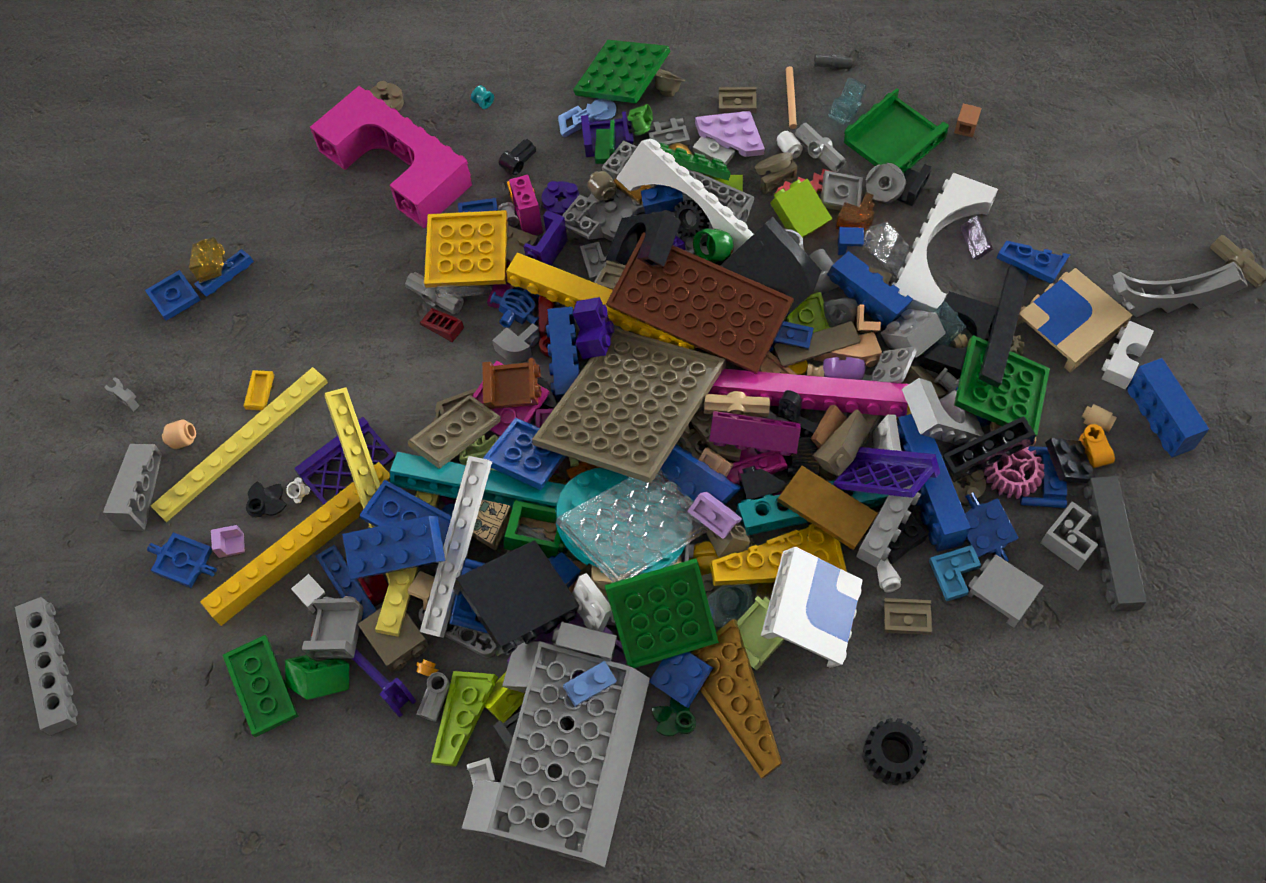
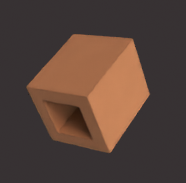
[954,103,982,138]

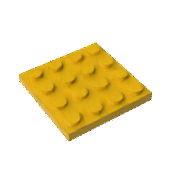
[424,210,508,288]

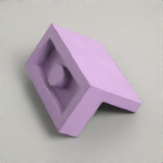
[687,492,742,539]

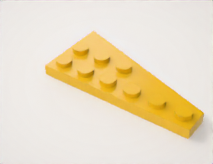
[710,524,847,586]

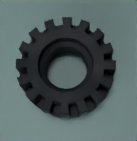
[672,199,710,237]

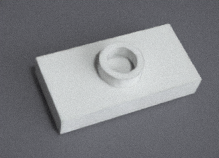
[693,137,735,165]

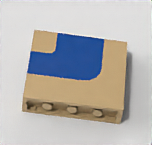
[1016,268,1132,373]

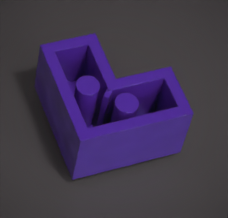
[572,297,615,359]

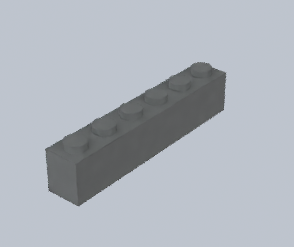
[1083,476,1147,611]

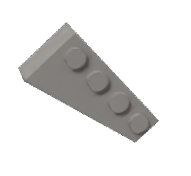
[103,444,162,531]

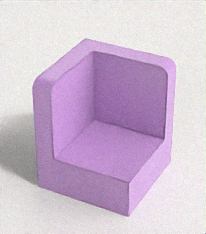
[211,525,245,558]

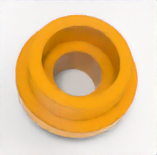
[416,659,439,677]

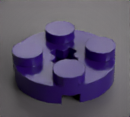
[541,181,580,216]

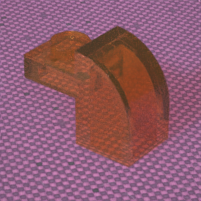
[836,192,875,231]

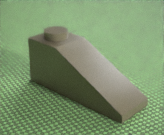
[813,409,869,476]

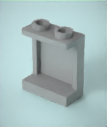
[967,555,1043,628]
[302,596,364,659]

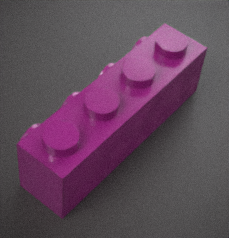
[709,411,801,456]

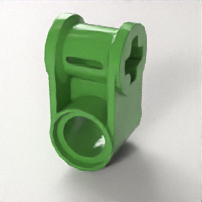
[627,104,653,136]

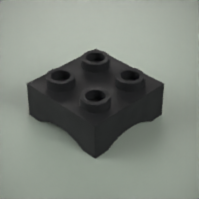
[864,514,928,565]

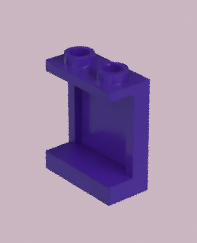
[581,111,634,157]
[523,210,568,265]

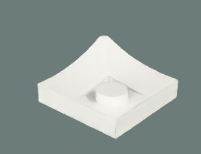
[872,415,901,472]

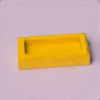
[244,370,274,411]

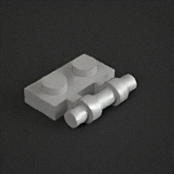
[647,118,690,146]

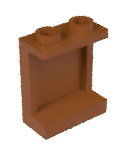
[482,358,541,409]

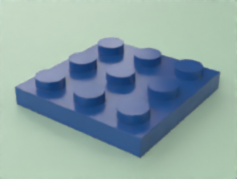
[483,417,566,490]

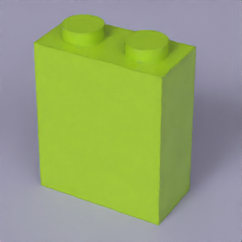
[770,178,832,238]

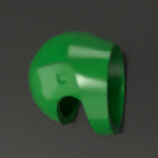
[693,229,734,263]

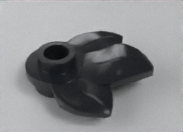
[246,481,287,518]

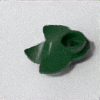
[652,697,696,736]

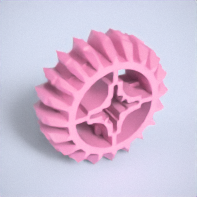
[984,447,1045,499]

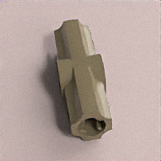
[1210,235,1266,288]

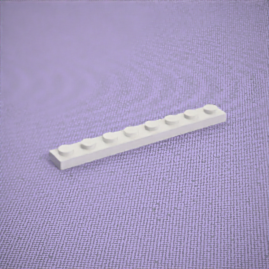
[420,456,492,638]

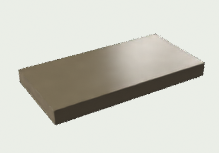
[408,395,501,469]

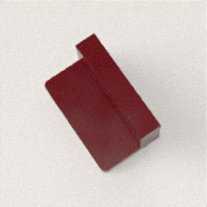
[358,574,388,607]

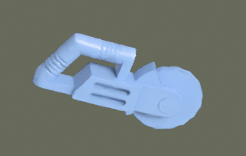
[558,99,616,137]

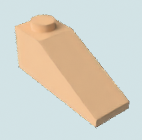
[813,332,882,367]

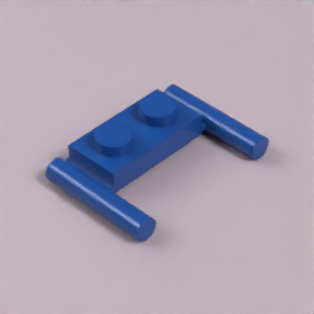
[1020,446,1067,508]
[450,558,488,633]

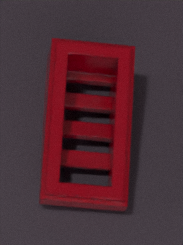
[539,296,556,338]
[420,308,464,343]

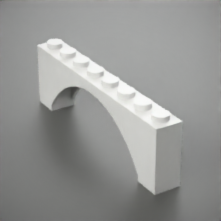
[616,139,753,266]
[892,173,998,315]

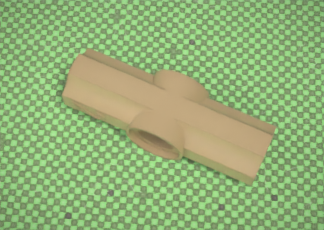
[703,391,770,417]

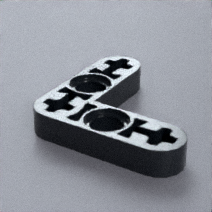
[778,390,818,437]

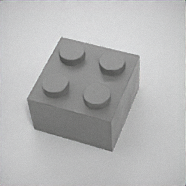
[881,309,946,358]

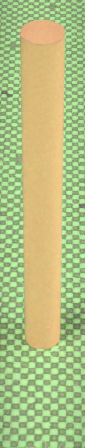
[786,66,797,129]

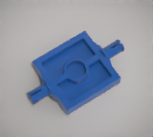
[965,492,1019,562]
[147,532,217,588]

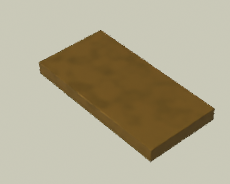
[777,466,878,550]

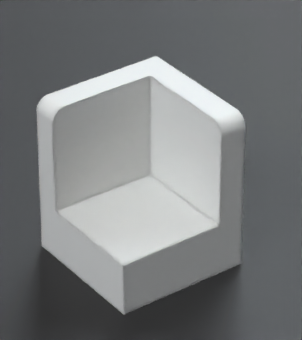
[291,574,325,614]
[466,758,498,787]

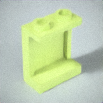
[737,596,785,670]

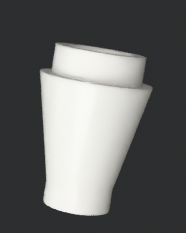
[877,558,901,592]

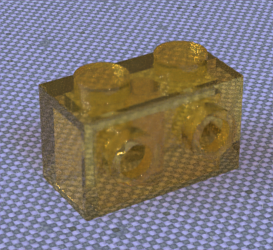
[189,237,225,283]

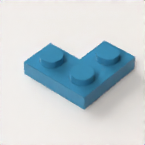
[929,545,981,601]

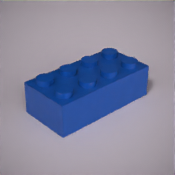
[1127,358,1209,458]
[342,516,445,579]

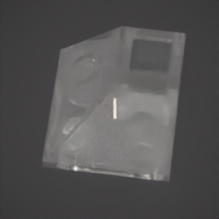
[864,222,910,279]

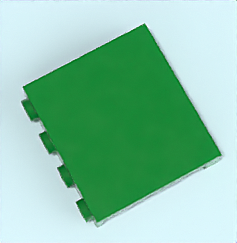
[844,88,949,174]

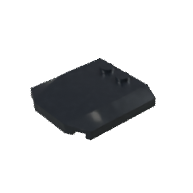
[720,217,822,318]

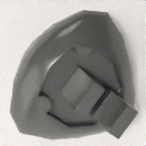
[823,298,858,327]

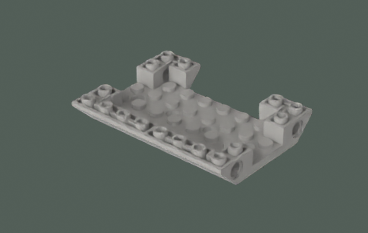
[562,141,754,264]
[462,641,650,867]

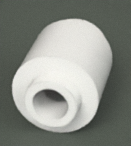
[777,131,803,159]

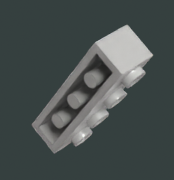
[856,477,921,568]

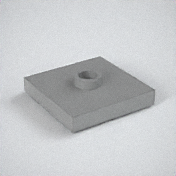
[821,170,863,214]

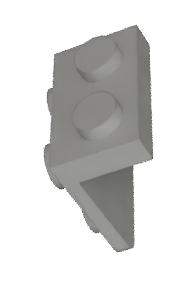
[870,347,917,383]

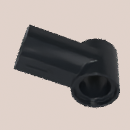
[499,139,536,175]

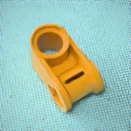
[1078,424,1115,468]

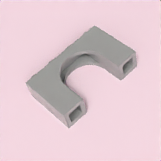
[902,378,984,446]

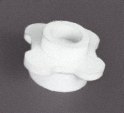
[287,477,310,503]

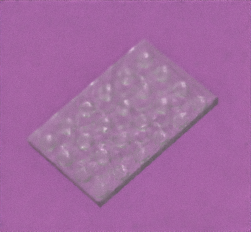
[556,469,710,583]

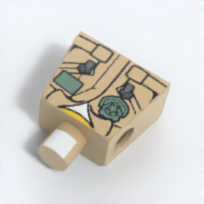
[472,500,512,550]

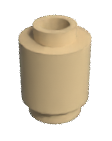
[1082,404,1117,433]

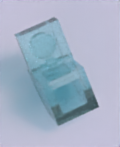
[828,78,866,124]

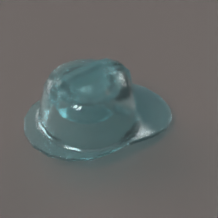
[707,584,753,627]

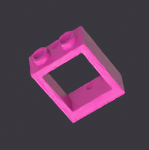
[509,175,543,235]

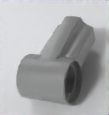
[417,672,451,722]

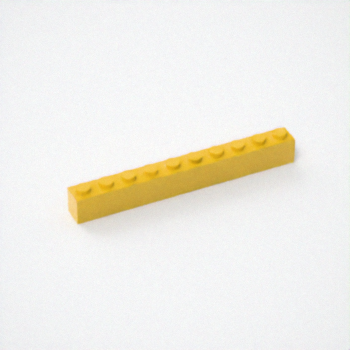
[506,253,697,351]
[200,462,390,626]

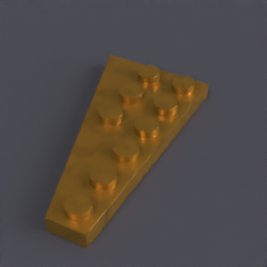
[692,619,782,778]

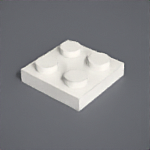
[572,573,612,632]

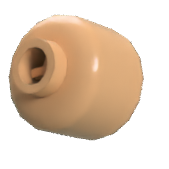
[162,419,196,449]

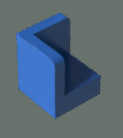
[838,227,864,255]

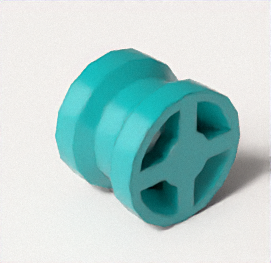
[471,85,494,109]

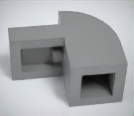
[492,323,541,362]

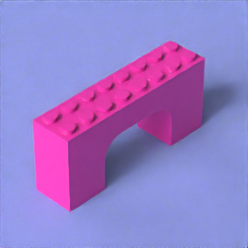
[310,86,472,228]

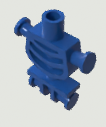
[490,287,541,328]

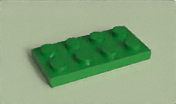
[658,142,731,181]
[223,635,299,737]

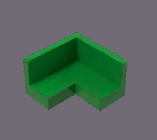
[285,655,349,700]

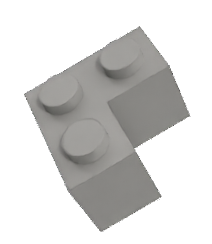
[1040,502,1098,570]

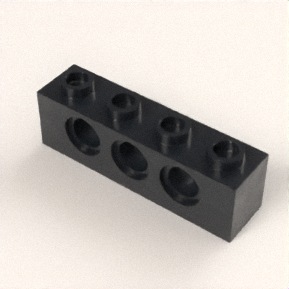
[943,416,1035,482]

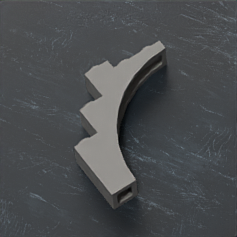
[1112,262,1248,318]

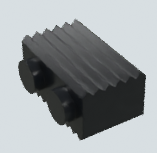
[786,436,820,478]

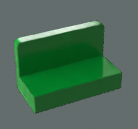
[595,120,616,164]

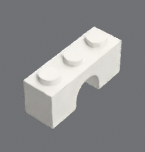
[1101,321,1154,390]

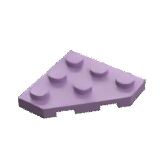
[695,111,765,157]

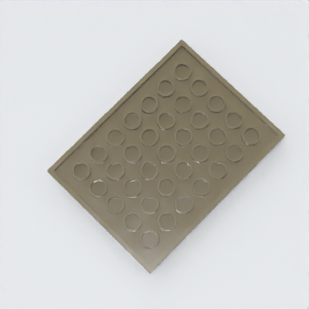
[532,328,726,484]

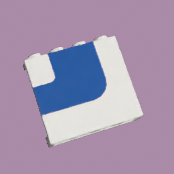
[761,547,862,668]

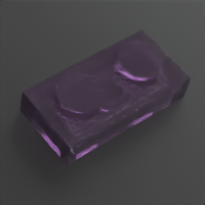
[959,215,993,260]

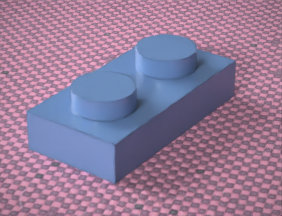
[563,661,617,707]

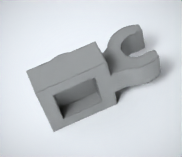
[105,378,139,412]

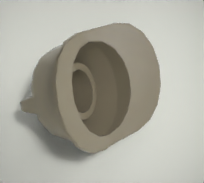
[655,69,686,97]

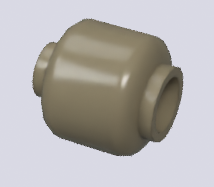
[588,171,617,200]

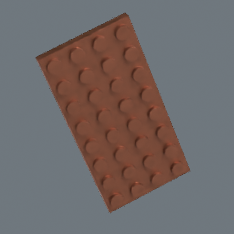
[606,232,794,374]

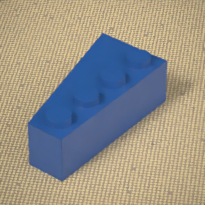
[827,251,913,330]
[659,444,742,505]

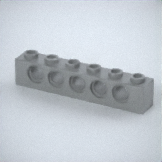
[15,597,78,735]

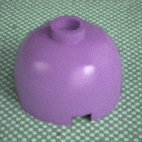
[823,357,865,380]

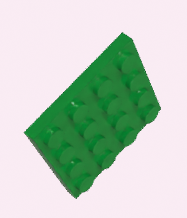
[573,40,671,103]
[954,335,1050,437]
[604,558,719,668]

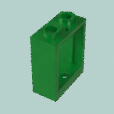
[504,500,565,558]

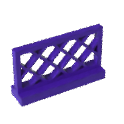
[294,417,395,505]
[833,447,940,498]

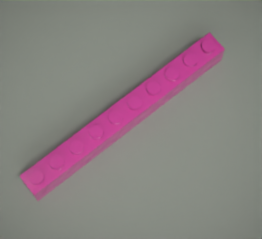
[708,369,909,417]

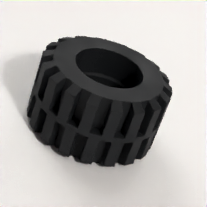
[863,718,928,785]

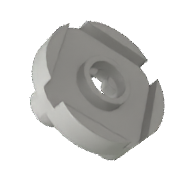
[866,163,906,204]

